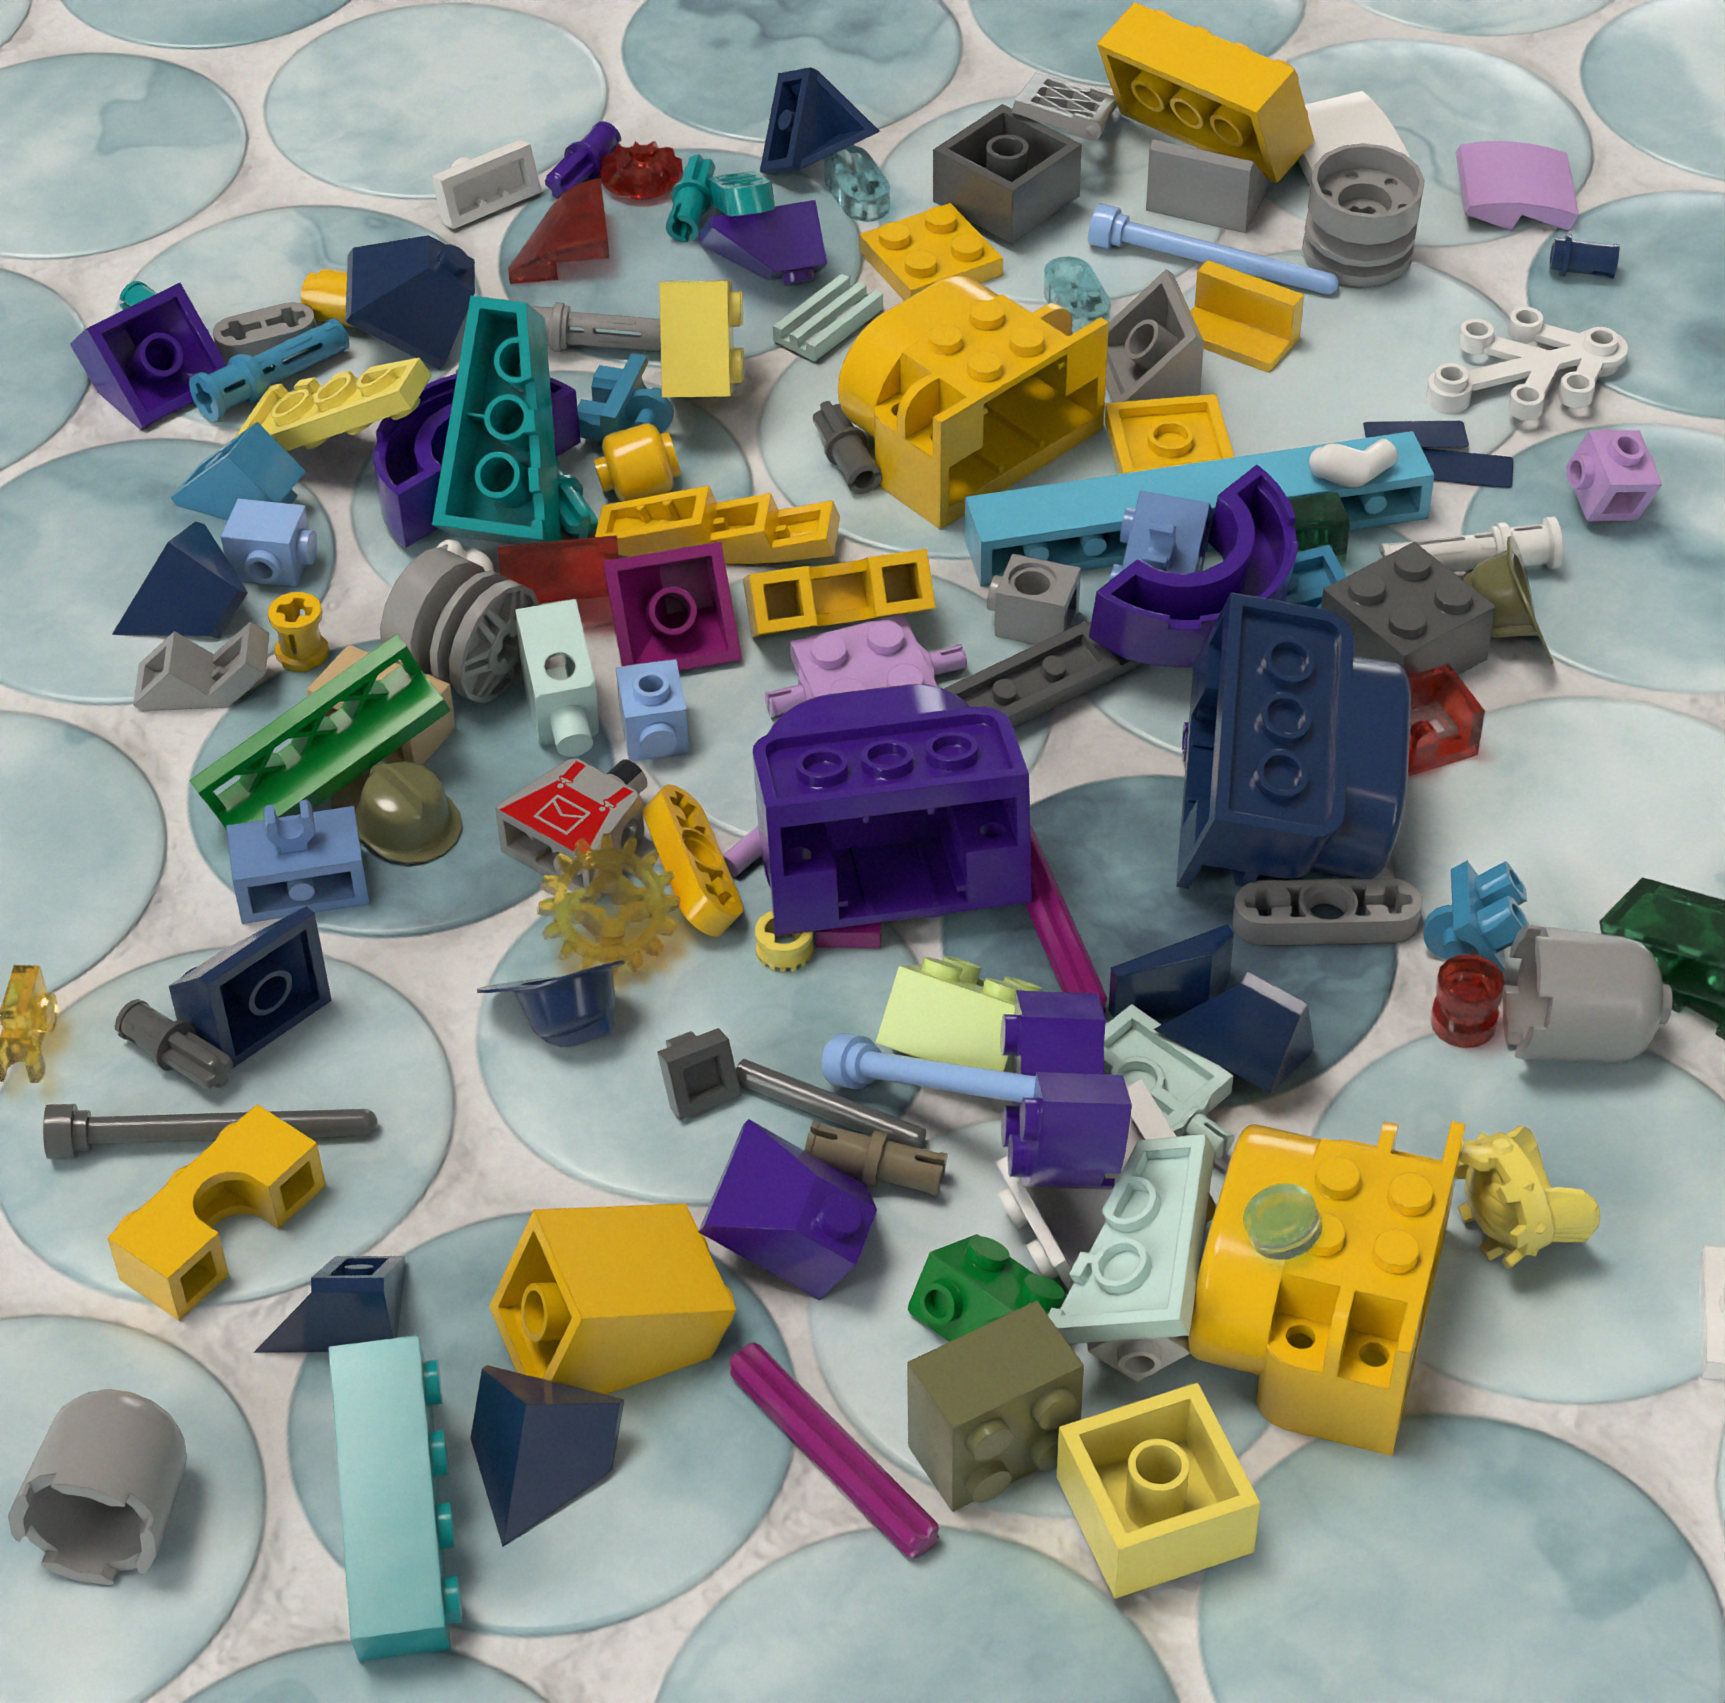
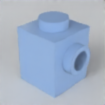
[221,498,317,588]
[616,659,690,761]

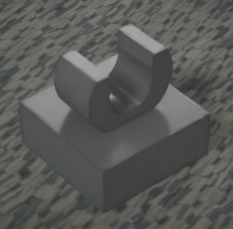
[657,1028,742,1120]

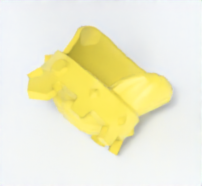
[1456,1125,1601,1269]

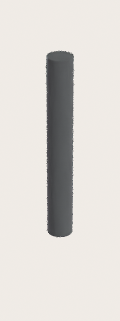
[736,1059,926,1148]

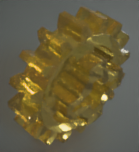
[537,833,680,978]

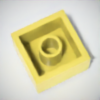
[659,280,745,397]
[1056,1382,1260,1599]

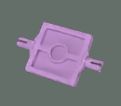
[765,613,967,717]

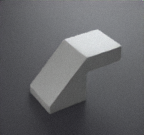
[133,622,270,711]

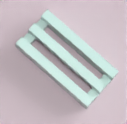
[773,274,883,362]

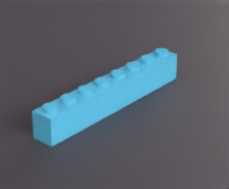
[965,431,1434,586]

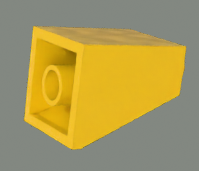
[489,1203,736,1395]

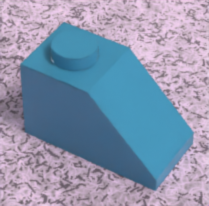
[170,422,306,520]

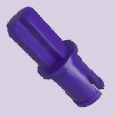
[545,121,622,199]

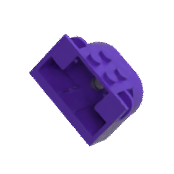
[752,684,1032,936]

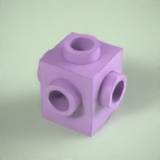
[1565,429,1662,522]

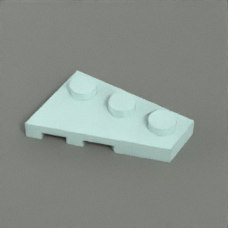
[1048,1134,1215,1344]

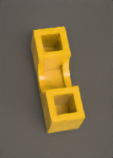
[743,549,936,637]
[107,1104,326,1321]

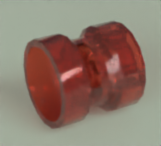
[1430,954,1505,1048]

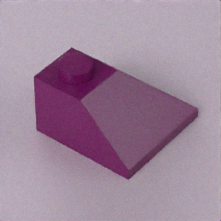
[602,542,742,671]

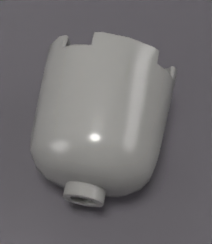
[1503,924,1672,1064]
[8,1389,187,1585]

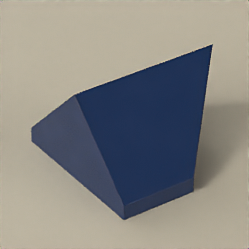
[760,67,881,175]
[112,521,248,639]
[1108,924,1234,1025]
[1153,972,1314,1093]
[253,1256,405,1353]
[470,1365,625,1547]

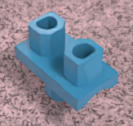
[577,353,674,457]
[1423,860,1529,979]

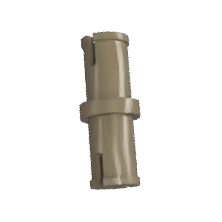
[804,1121,948,1196]

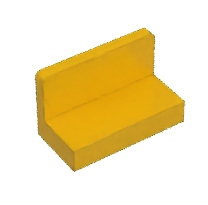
[1190,260,1304,372]

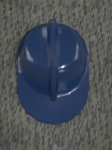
[477,960,625,1047]

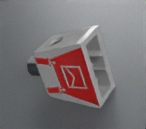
[495,758,648,903]

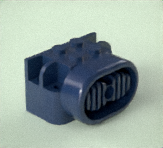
[1176,592,1411,889]

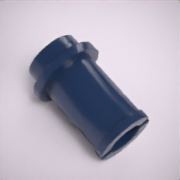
[1549,234,1620,279]

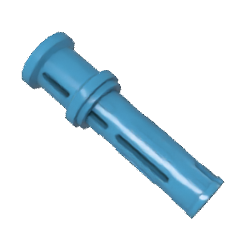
[189,318,350,421]

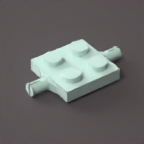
[1104,1004,1234,1159]

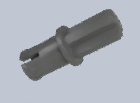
[813,401,882,494]
[115,999,233,1089]

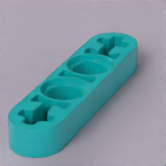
[708,171,775,216]

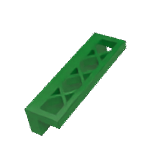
[189,634,451,831]

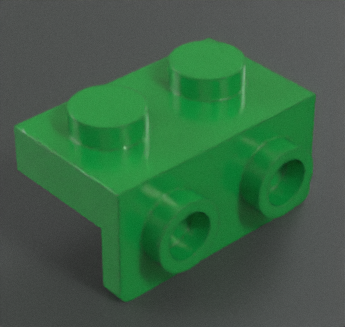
[908,1234,1067,1342]

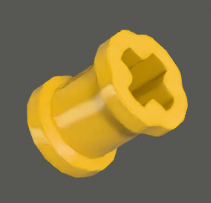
[268,592,329,672]

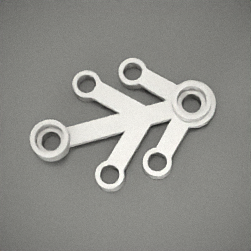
[1426,307,1628,421]

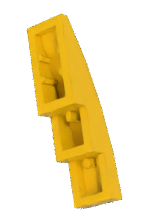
[593,485,840,564]

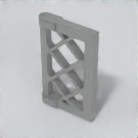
[1011,72,1117,141]

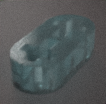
[824,145,890,222]
[1043,256,1111,334]

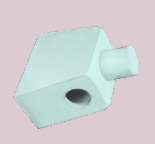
[515,599,599,757]

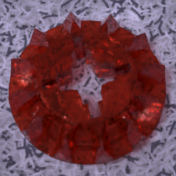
[600,141,683,200]

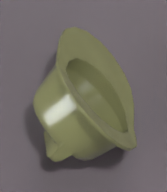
[1463,536,1554,664]
[331,761,462,865]

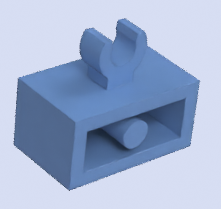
[1109,490,1213,581]
[226,799,370,924]

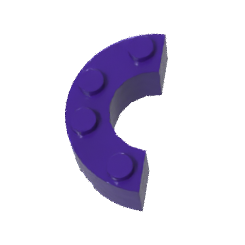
[372,374,581,548]
[1089,464,1299,668]
[1000,990,1132,1190]

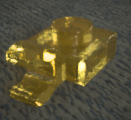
[0,965,58,1083]

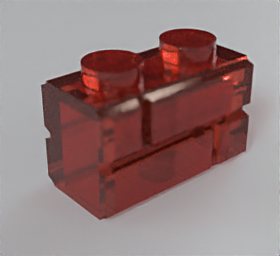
[497,535,619,603]

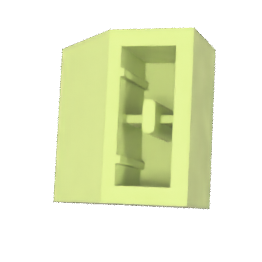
[875,956,1042,1073]

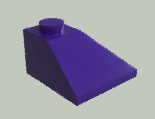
[698,200,827,286]
[70,283,227,429]
[698,1119,877,1301]

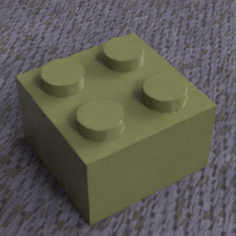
[907,1301,1084,1512]

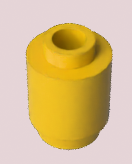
[301,268,356,328]

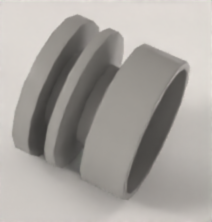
[1302,143,1425,288]
[380,547,540,704]

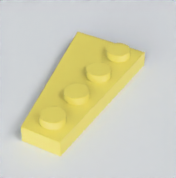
[235,357,432,451]

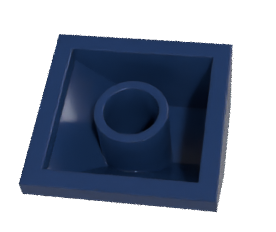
[345,235,475,370]
[168,906,332,1069]

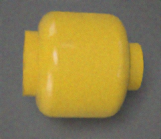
[593,423,681,502]

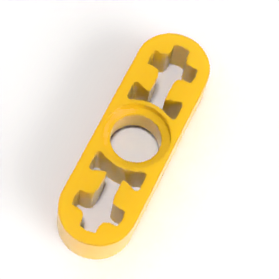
[643,784,743,937]

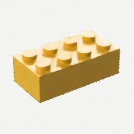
[1097,2,1315,183]

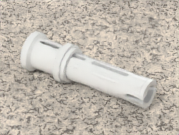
[1379,516,1563,572]

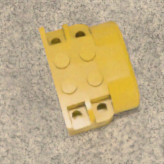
[838,276,1109,530]
[1188,1121,1466,1456]

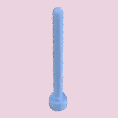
[1088,203,1339,294]
[822,1033,1036,1103]

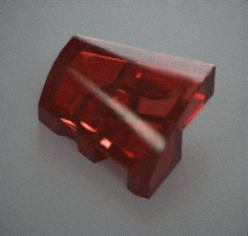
[508,178,609,284]

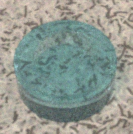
[1243,1184,1323,1260]

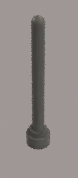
[43,1104,378,1159]

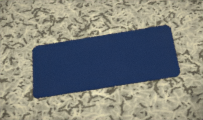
[1363,420,1469,448]
[1422,448,1513,488]

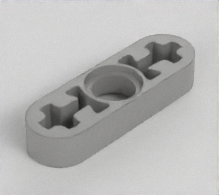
[1232,878,1423,945]

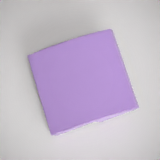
[1455,141,1579,231]

